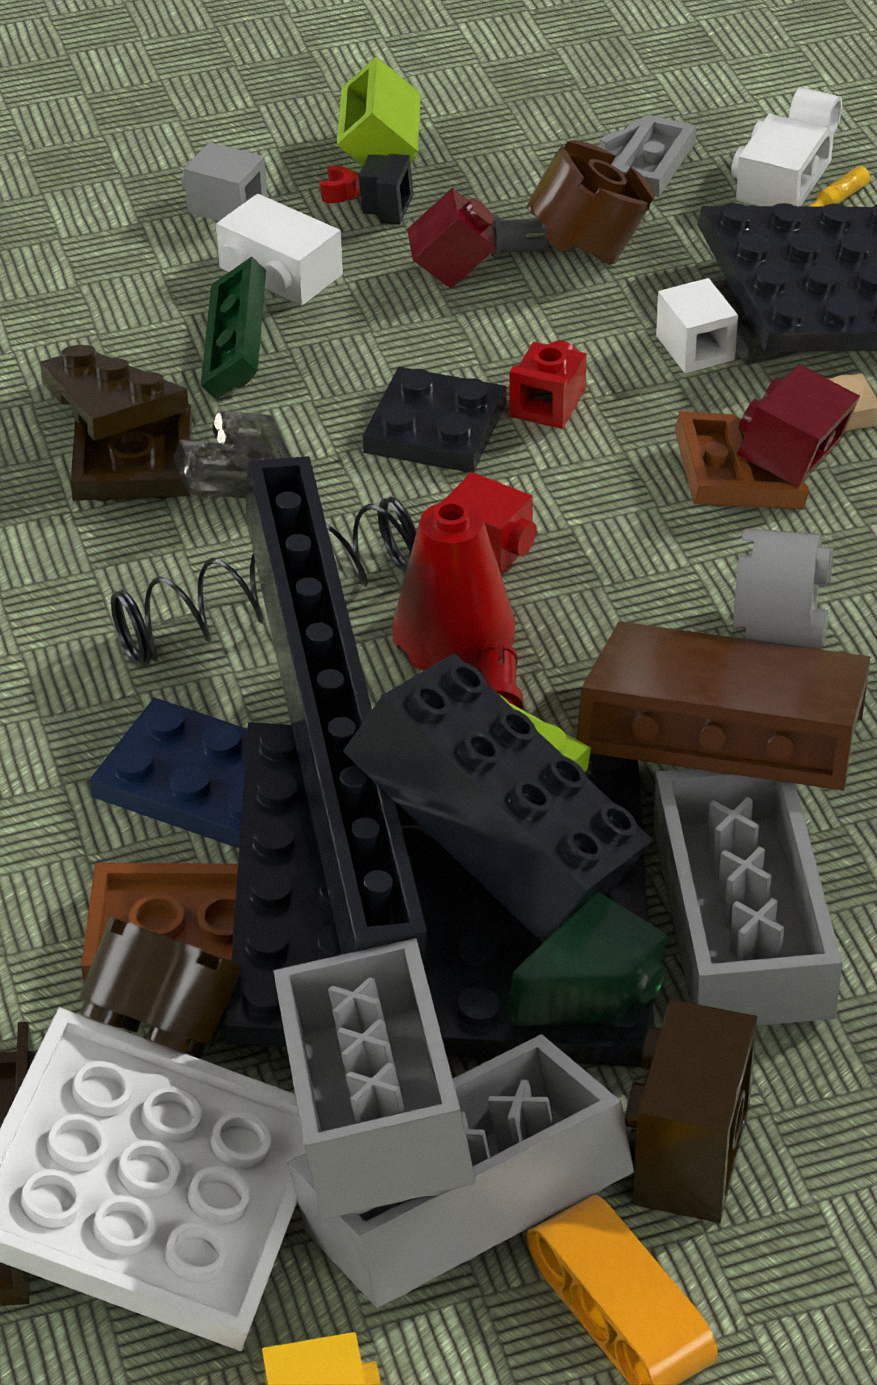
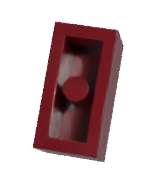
[737,364,860,488]

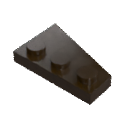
[40,345,189,441]

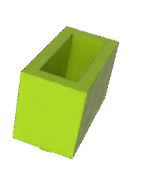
[337,56,421,166]

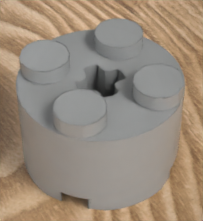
[733,528,834,649]

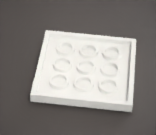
[0,1007,306,1351]

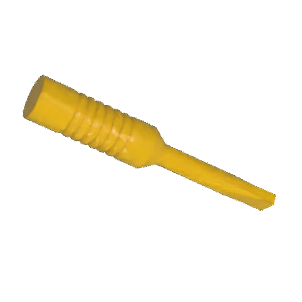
[809,166,871,207]

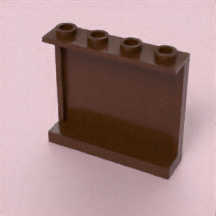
[576,621,871,791]

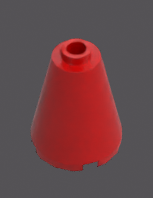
[392,500,515,670]

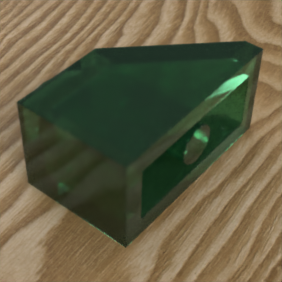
[506,892,667,1026]

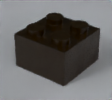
[625,999,757,1223]

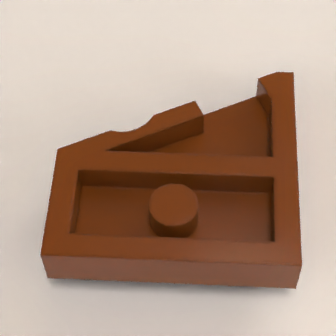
[675,411,809,510]

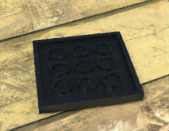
[697,203,877,352]

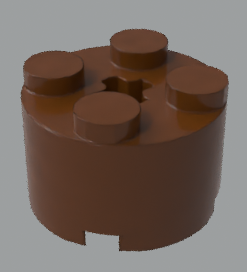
[526,140,655,264]

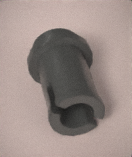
[492,214,549,258]

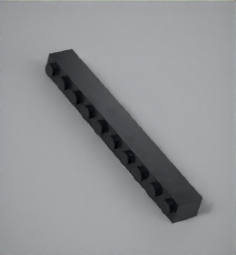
[246,456,427,966]

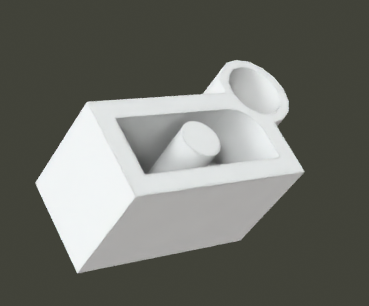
[731,87,842,206]

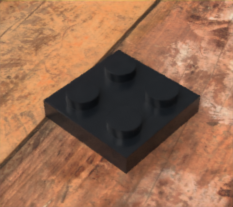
[363,367,506,473]

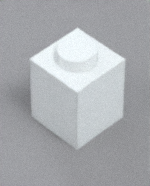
[656,278,738,373]

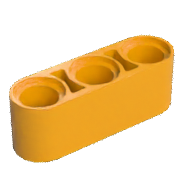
[527,1194,718,1385]

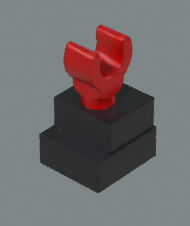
[320,154,414,225]

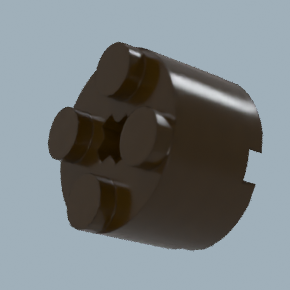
[79,916,244,1057]

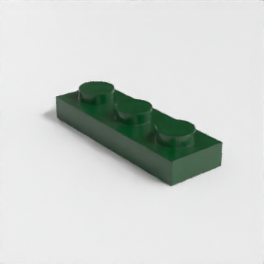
[200,256,266,399]

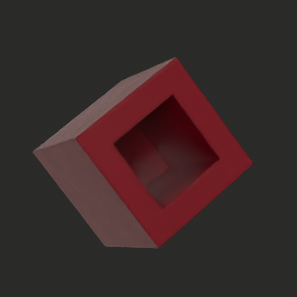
[407,188,497,289]

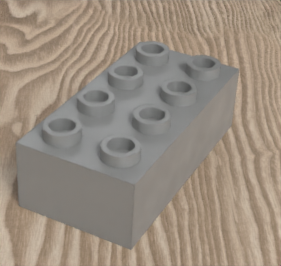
[653,768,842,1026]
[273,938,476,1220]
[288,1034,634,1308]

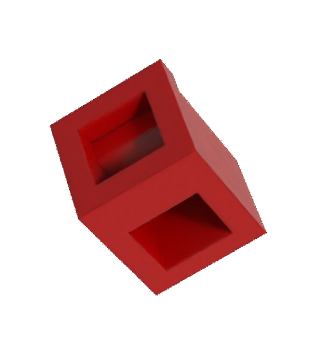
[509,340,587,429]

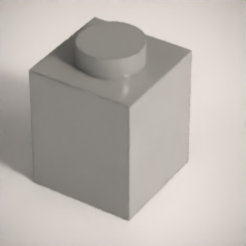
[181,142,267,221]

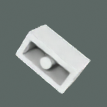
[216,193,343,305]

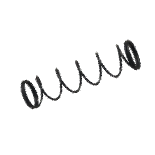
[110,496,417,668]

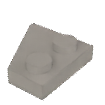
[599,115,696,197]

